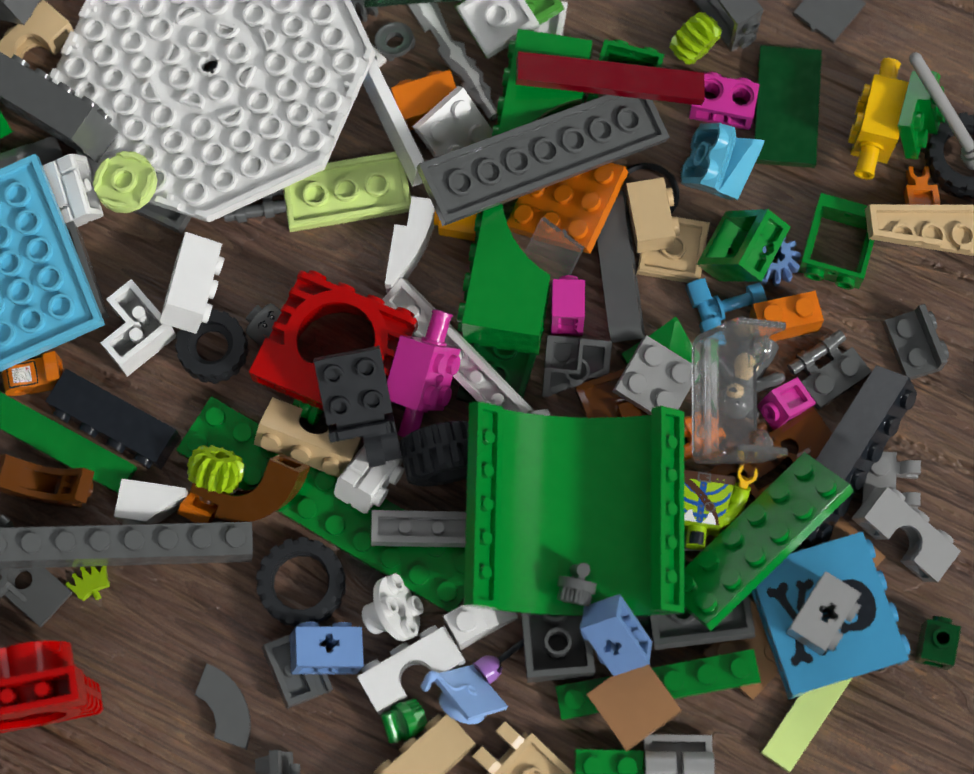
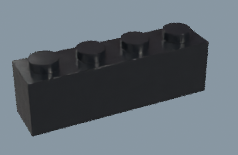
[45,369,181,470]

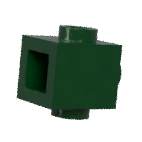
[914,616,961,670]

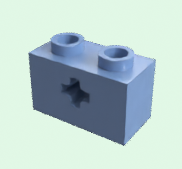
[580,594,652,676]
[290,622,364,674]

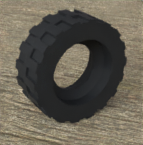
[175,309,249,384]

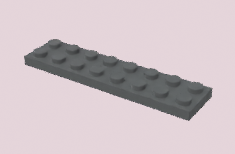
[416,95,670,226]

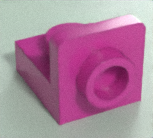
[757,377,816,430]

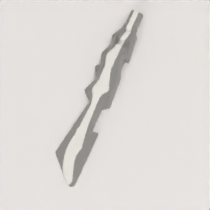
[405,0,498,121]

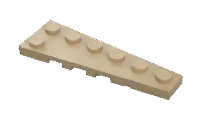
[865,204,974,256]

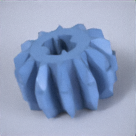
[761,237,801,287]

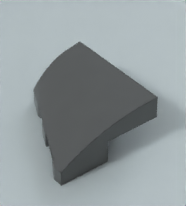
[542,335,612,397]

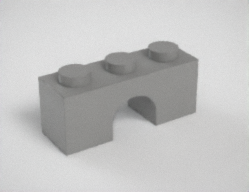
[851,487,961,582]

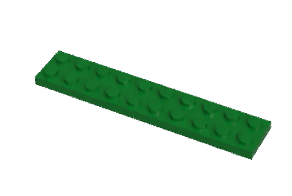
[176,396,465,613]

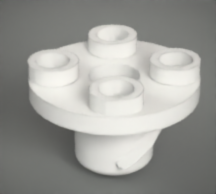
[362,573,424,641]

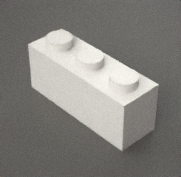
[159,232,224,334]

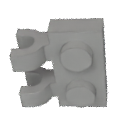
[861,452,921,509]

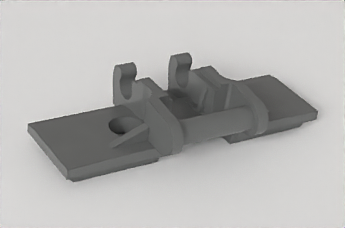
[0,515,73,627]

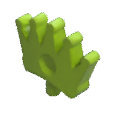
[65,566,110,601]

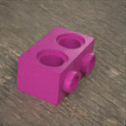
[689,72,760,130]
[551,275,585,336]

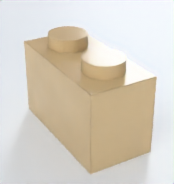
[626,177,680,253]

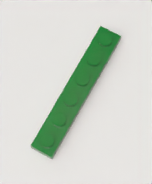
[555,649,761,721]

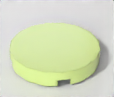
[93,151,158,213]

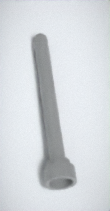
[909,52,974,170]

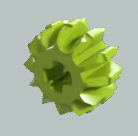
[669,12,722,64]
[187,445,244,494]

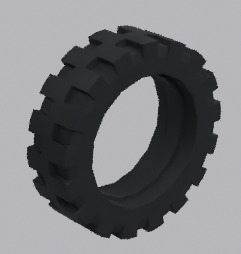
[925,112,974,198]
[256,537,346,627]

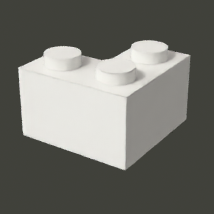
[100,279,176,377]

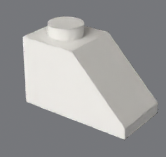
[114,478,190,525]
[443,604,518,651]

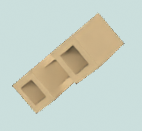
[0,0,74,58]
[254,397,362,477]

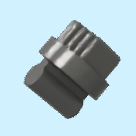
[557,563,597,606]

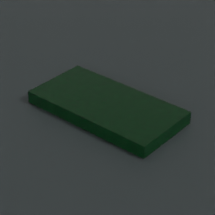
[754,45,822,168]

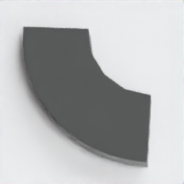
[195,663,251,750]

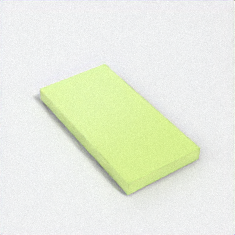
[283,152,411,232]

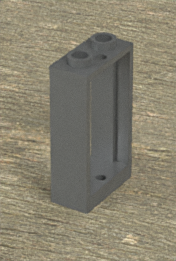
[693,0,764,52]

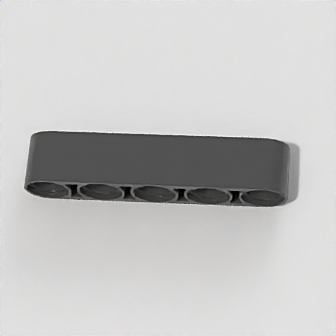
[597,190,645,343]

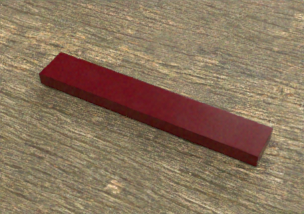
[516,51,705,105]

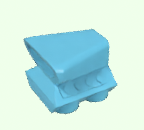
[681,123,765,200]

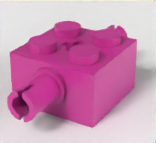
[387,309,461,437]

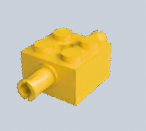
[848,58,909,180]

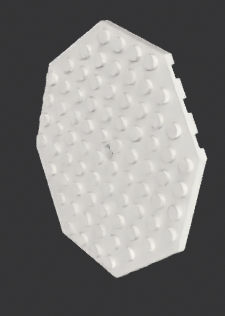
[49,0,375,222]

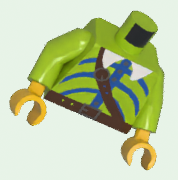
[684,463,758,550]

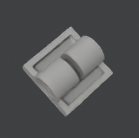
[643,734,715,774]

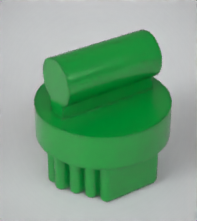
[381,699,428,743]

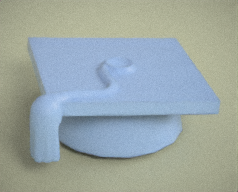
[421,665,508,724]

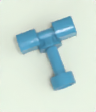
[685,278,767,347]

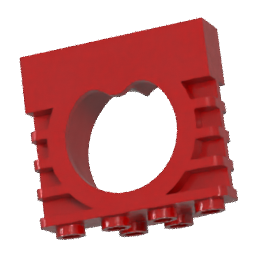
[249,270,418,411]
[0,641,103,734]

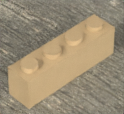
[373,714,476,774]

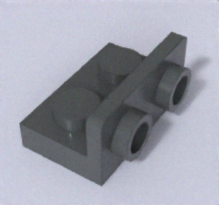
[883,304,949,380]

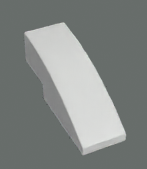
[385,196,435,293]

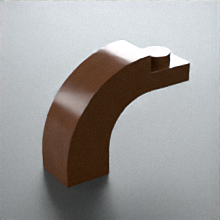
[190,453,310,522]
[0,454,94,508]

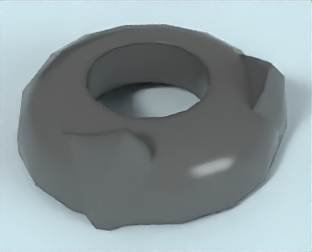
[375,22,415,61]

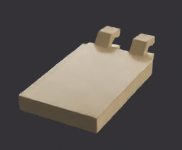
[472,721,574,774]

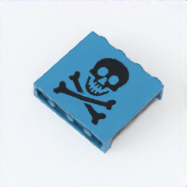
[751,531,910,700]

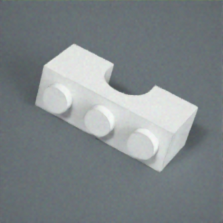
[357,625,465,715]

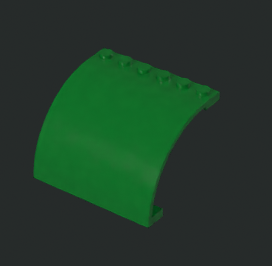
[464,401,684,616]

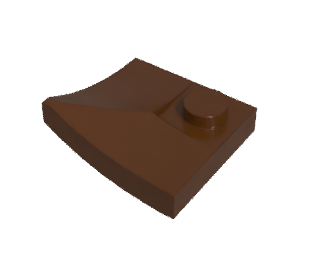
[574,369,649,418]

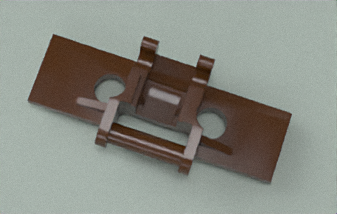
[707,406,832,502]

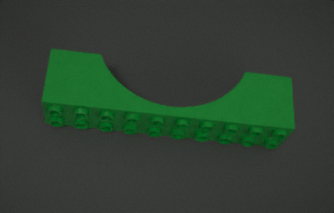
[457,29,593,355]

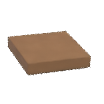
[587,665,682,751]

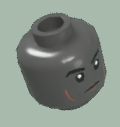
[245,303,281,347]

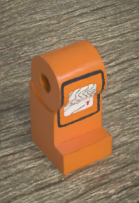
[1,351,64,396]

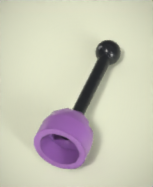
[473,639,524,685]

